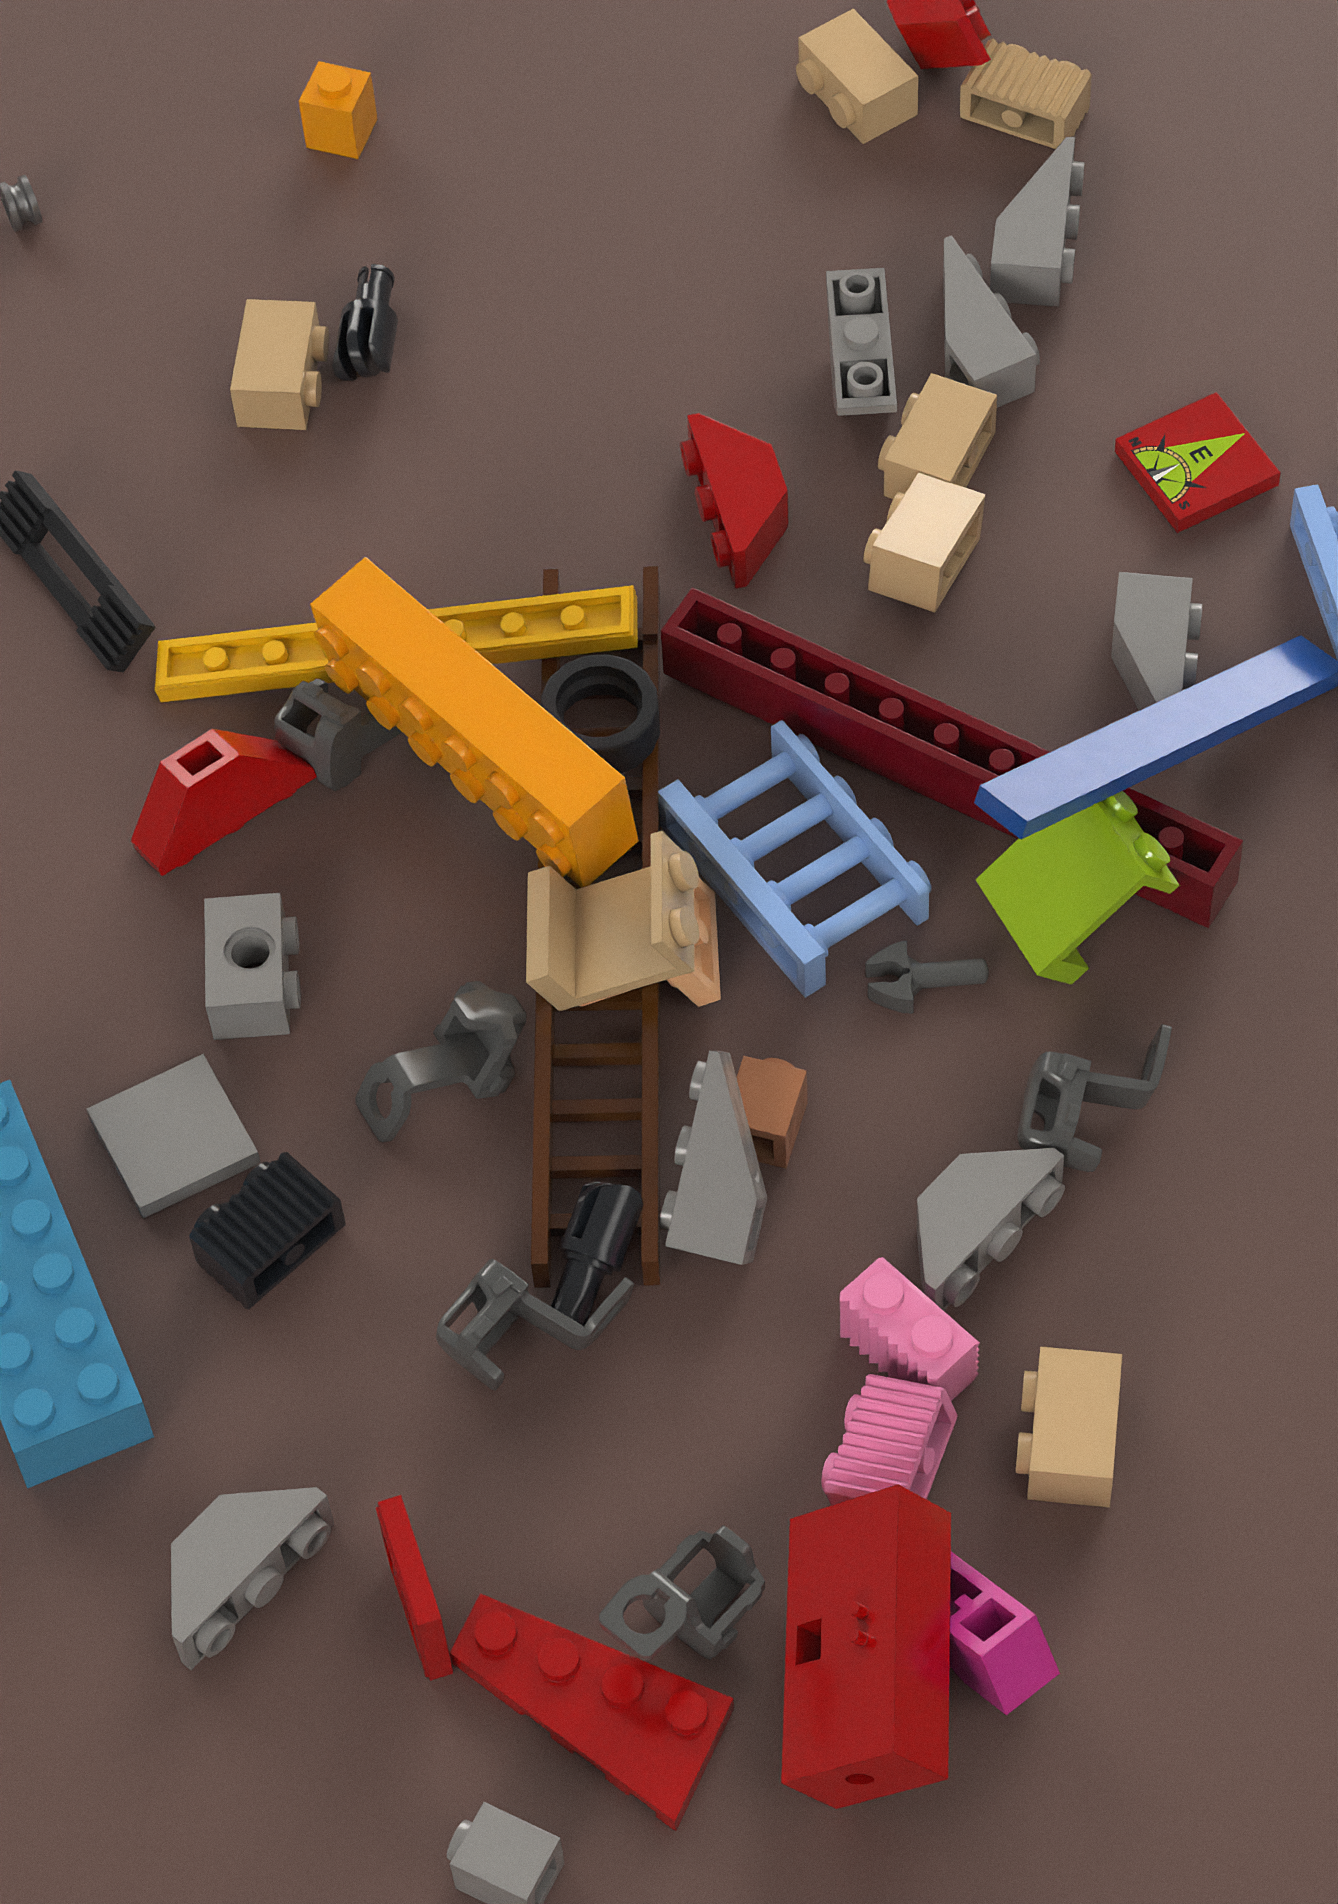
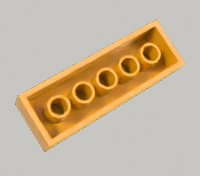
[310,557,639,888]

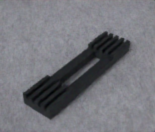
[0,470,156,673]

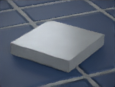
[86,1054,261,1219]

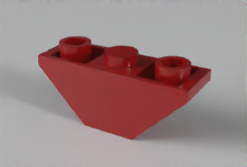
[886,0,991,69]
[680,413,789,589]
[131,729,317,876]

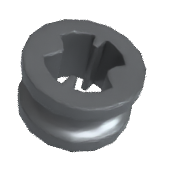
[0,175,42,232]

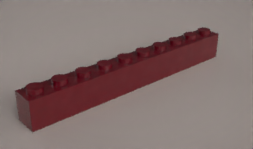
[660,587,1243,929]

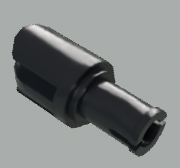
[332,264,398,381]
[550,1181,644,1326]

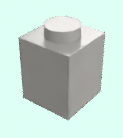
[447,1802,565,1904]

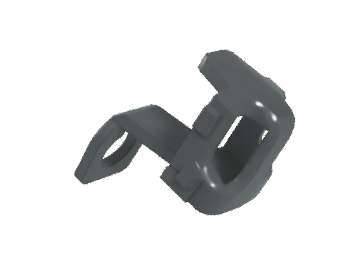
[274,679,402,791]
[355,981,527,1142]
[1017,1024,1172,1172]
[436,1259,634,1391]
[599,1525,765,1661]

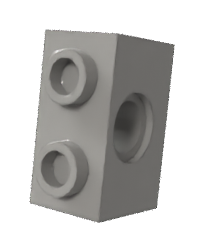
[204,893,301,1040]

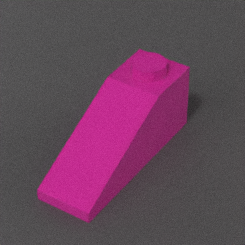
[950,1552,1060,1715]

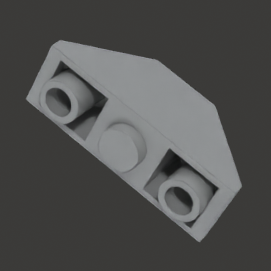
[826,268,897,416]
[917,1148,1065,1311]
[171,1487,334,1670]

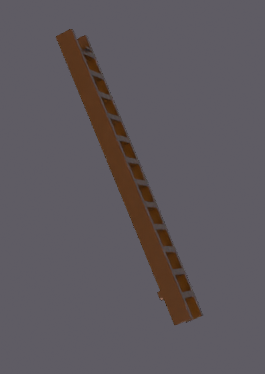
[531,566,660,1288]

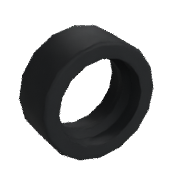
[541,654,660,774]

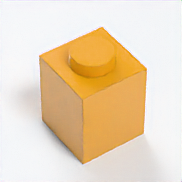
[299,61,377,159]

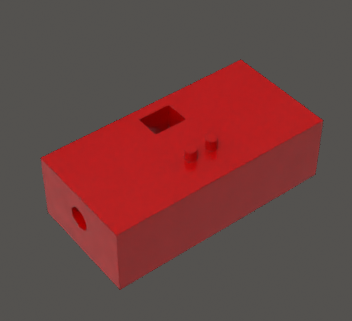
[781,1484,951,1809]

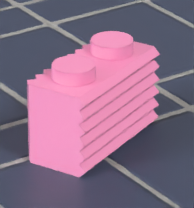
[840,1257,980,1401]
[821,1374,958,1505]

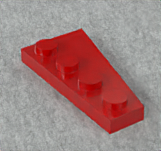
[450,1593,734,1831]

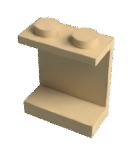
[526,831,699,1011]

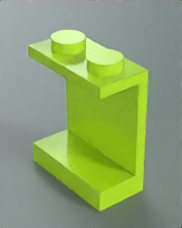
[975,791,1180,985]

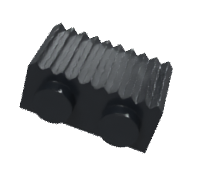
[189,1152,346,1310]

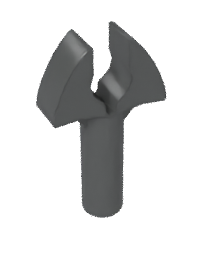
[865,941,989,1014]

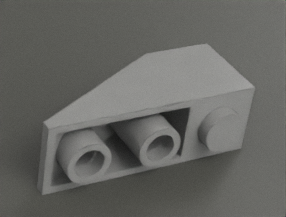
[990,137,1085,307]
[943,235,1040,408]
[1111,572,1203,710]
[660,1050,768,1265]

